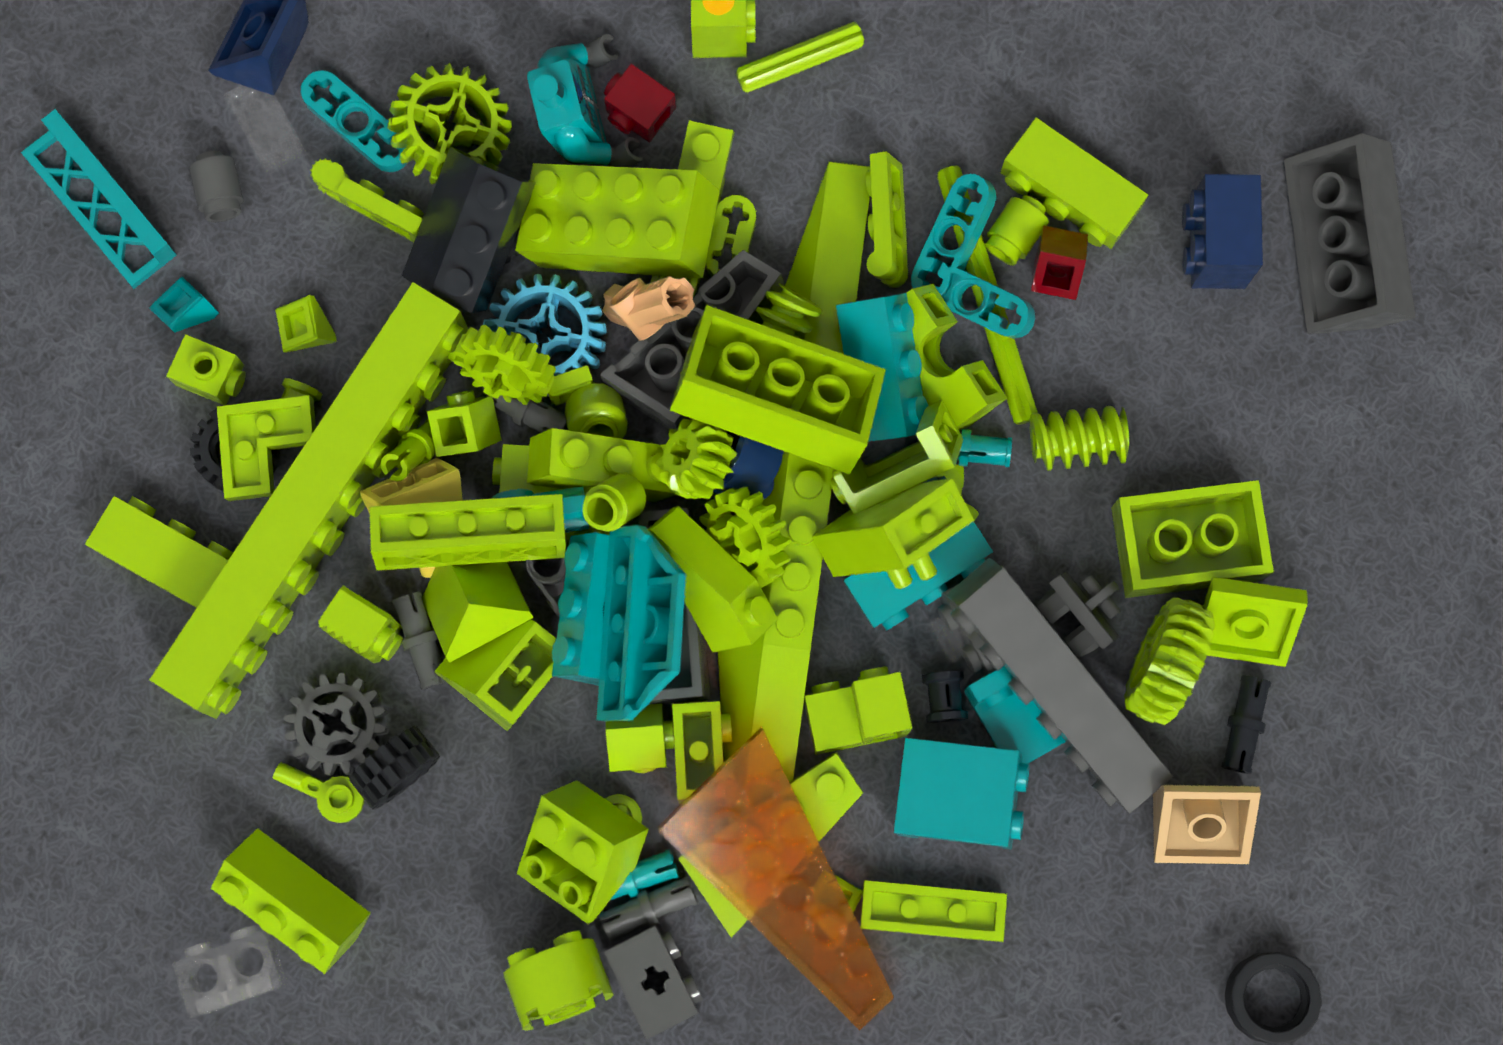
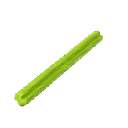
[937,165,1038,424]

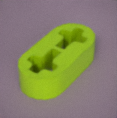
[705,195,756,277]

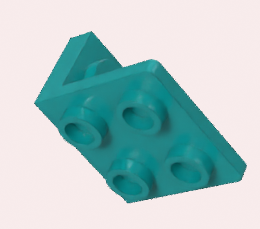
[964,666,1066,764]

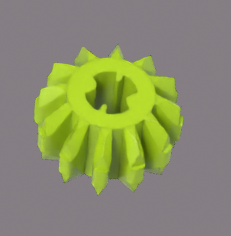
[656,418,737,500]

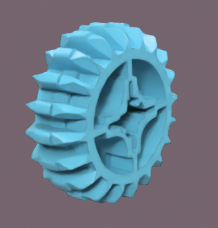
[483,274,607,396]

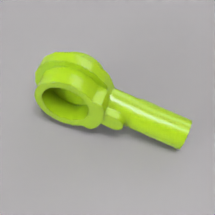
[273,762,365,823]

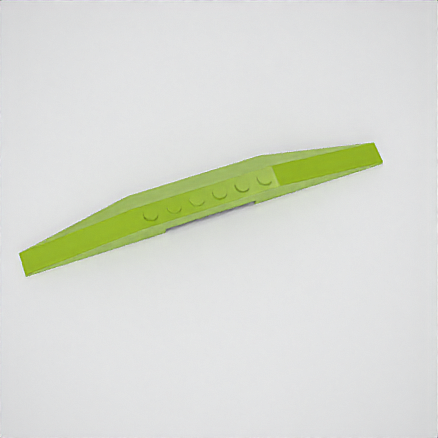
[718,162,870,890]

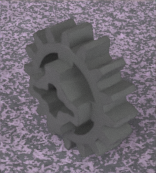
[284,673,389,776]

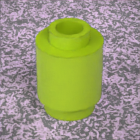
[985,195,1049,266]
[582,473,646,532]

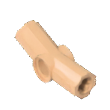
[602,276,695,341]

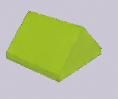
[422,562,533,663]

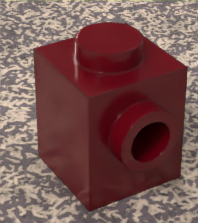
[604,64,676,143]
[1031,225,1088,300]

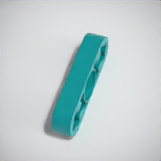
[301,71,407,172]

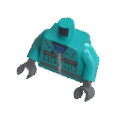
[527,34,644,168]

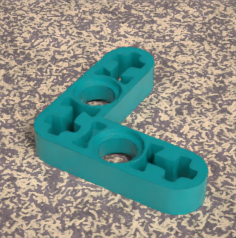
[911,174,1035,339]

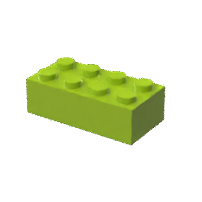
[515,163,720,278]
[670,305,886,474]

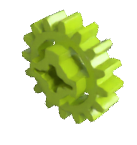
[454,325,556,405]
[699,487,791,588]

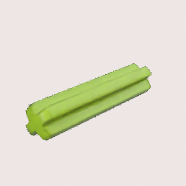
[736,22,864,92]

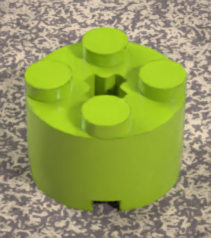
[503,930,614,1030]

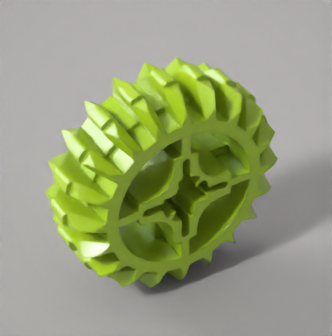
[388,63,512,185]
[1124,597,1215,725]

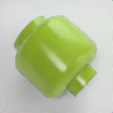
[565,383,628,439]

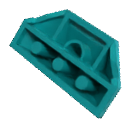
[596,525,686,721]

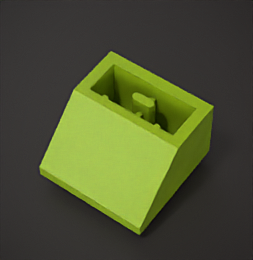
[435,619,556,731]
[517,780,649,924]

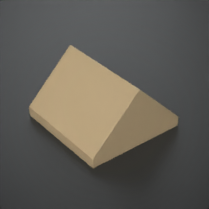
[1153,785,1261,864]

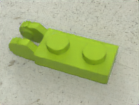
[310,158,424,242]

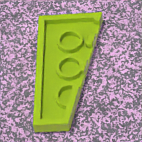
[678,751,863,938]

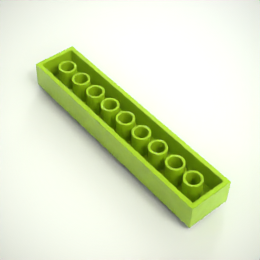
[149,282,468,719]

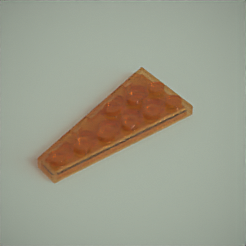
[658,726,894,1031]

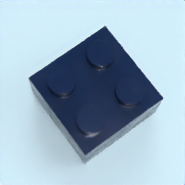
[1182,174,1263,289]

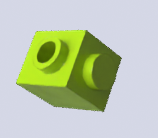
[166,334,246,406]
[427,390,501,457]
[605,703,675,773]

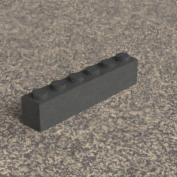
[946,558,1173,814]

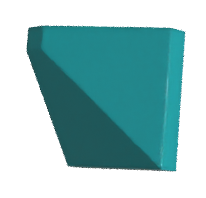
[149,277,219,333]

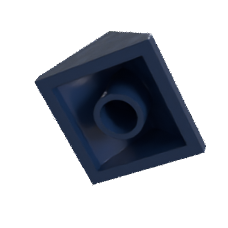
[208,0,309,96]

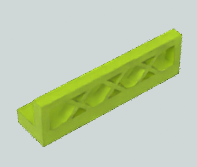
[369,494,566,571]

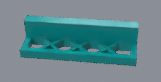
[21,109,177,289]

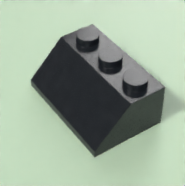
[402,147,536,313]

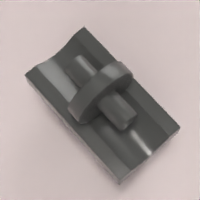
[1037,572,1121,658]

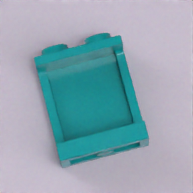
[894,738,1029,850]

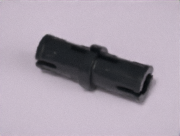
[1221,675,1271,774]

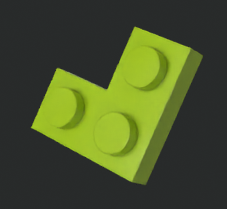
[217,395,316,501]

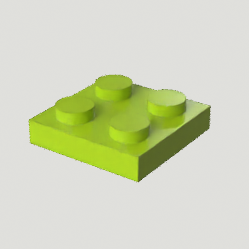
[1203,577,1308,667]

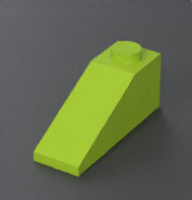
[648,506,778,652]

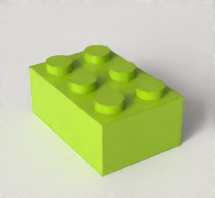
[1111,480,1274,598]

